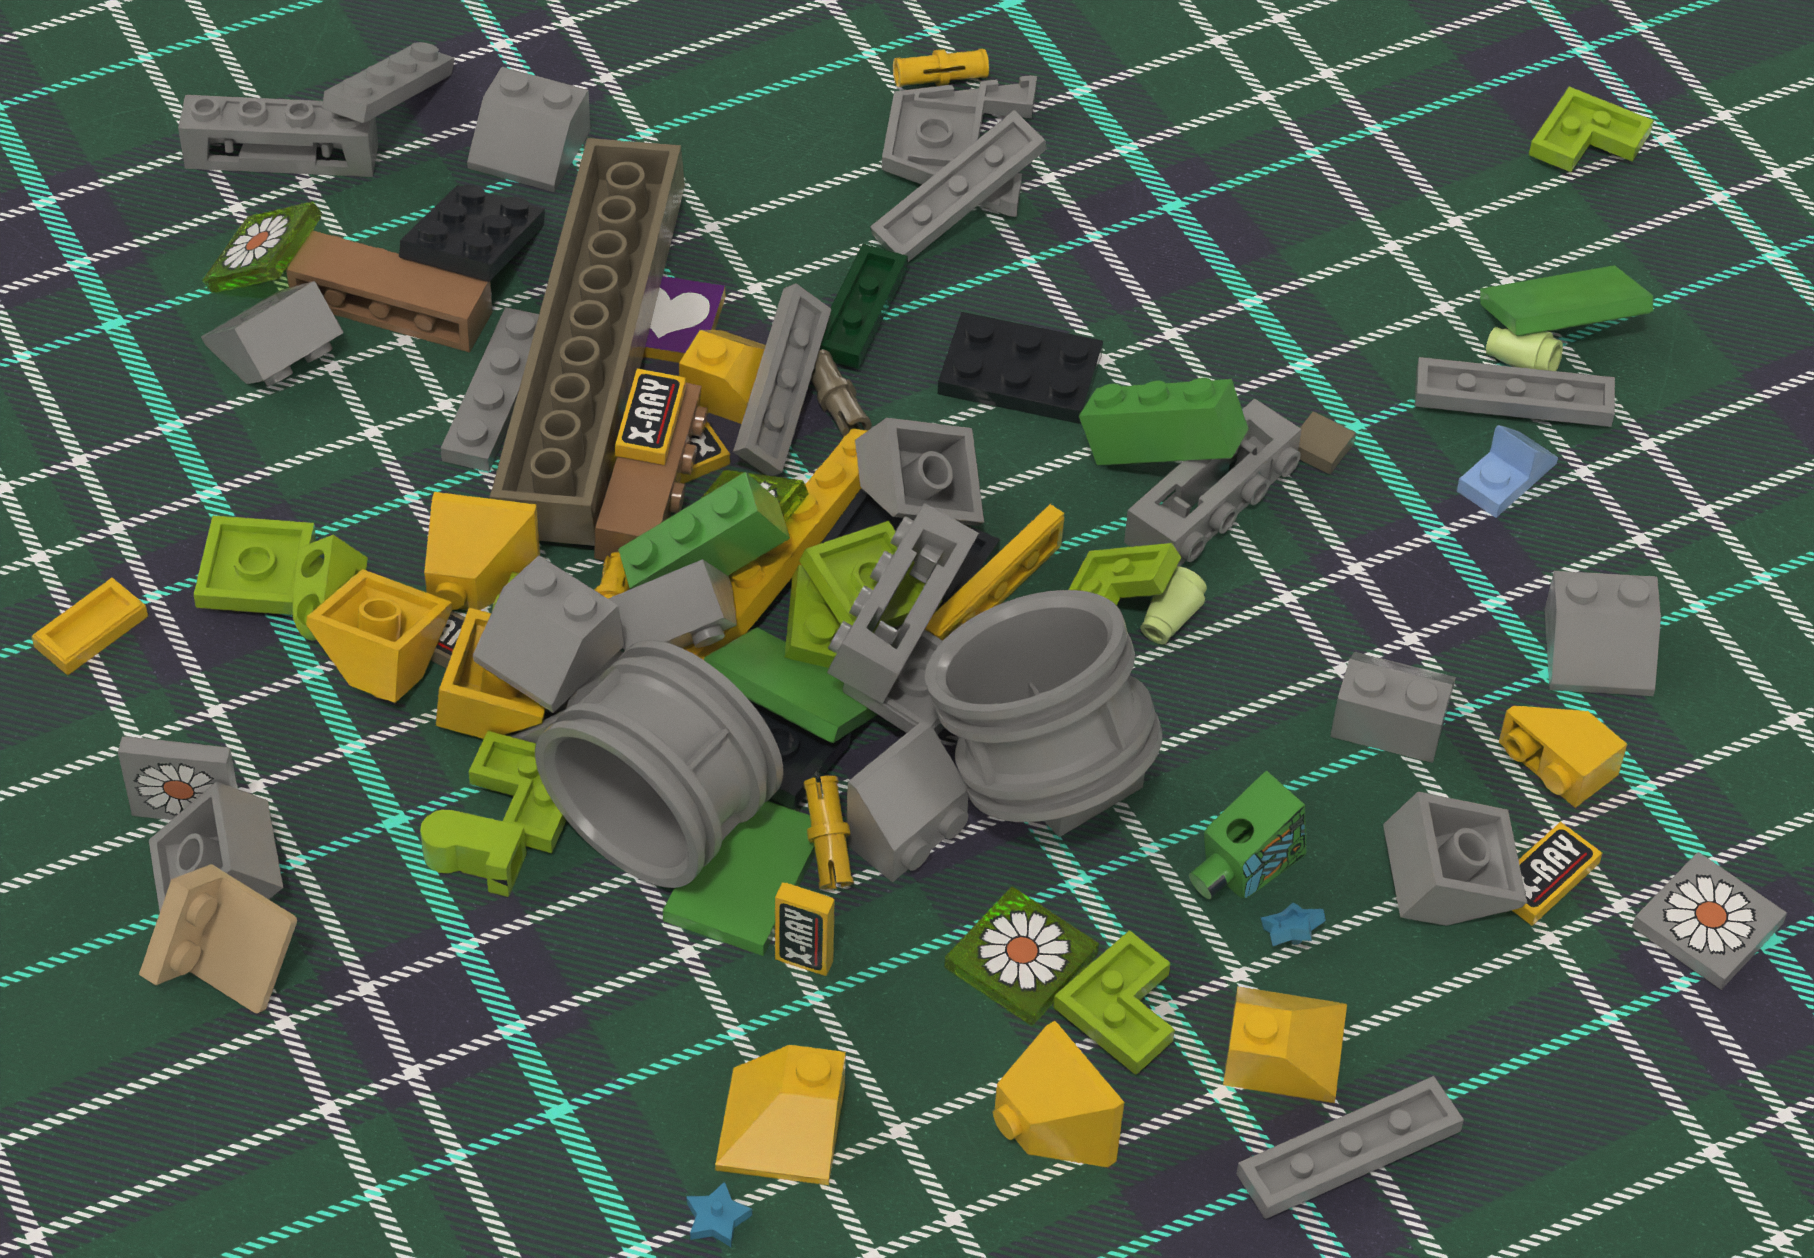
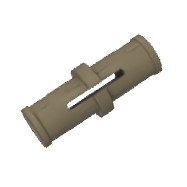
[810,350,872,437]

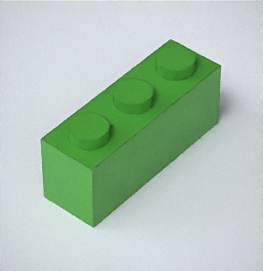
[1079,378,1249,465]
[618,472,790,589]

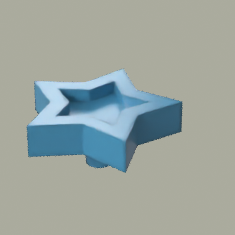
[1261,902,1326,946]
[686,1182,752,1247]

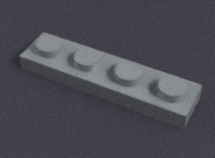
[322,42,455,123]
[870,110,1047,262]
[733,283,831,477]
[441,307,539,472]
[1415,357,1615,427]
[1236,1076,1464,1219]

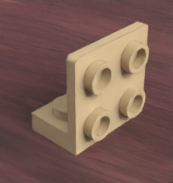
[139,864,297,1013]

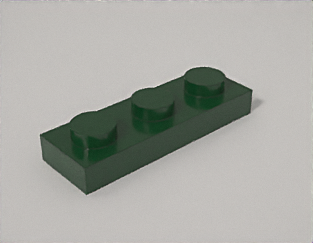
[819,244,908,369]

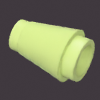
[1486,327,1563,371]
[1140,566,1207,644]

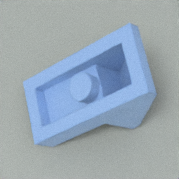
[1457,425,1558,518]

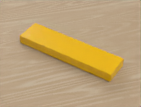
[925,504,1065,641]

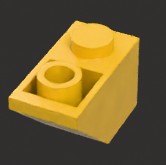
[1499,706,1627,808]

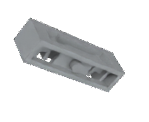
[178,95,378,177]
[1124,399,1302,566]
[827,503,979,704]

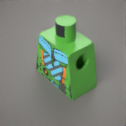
[1189,771,1306,899]

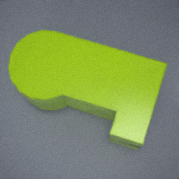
[292,535,368,641]
[420,809,527,897]

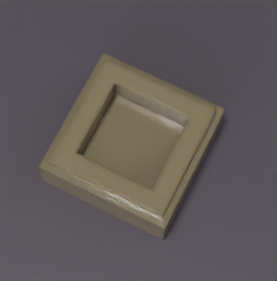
[1298,411,1356,474]

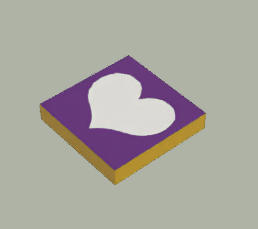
[643,276,726,363]

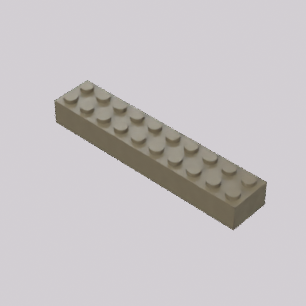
[490,138,685,546]

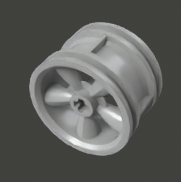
[925,590,1162,822]
[535,640,783,888]

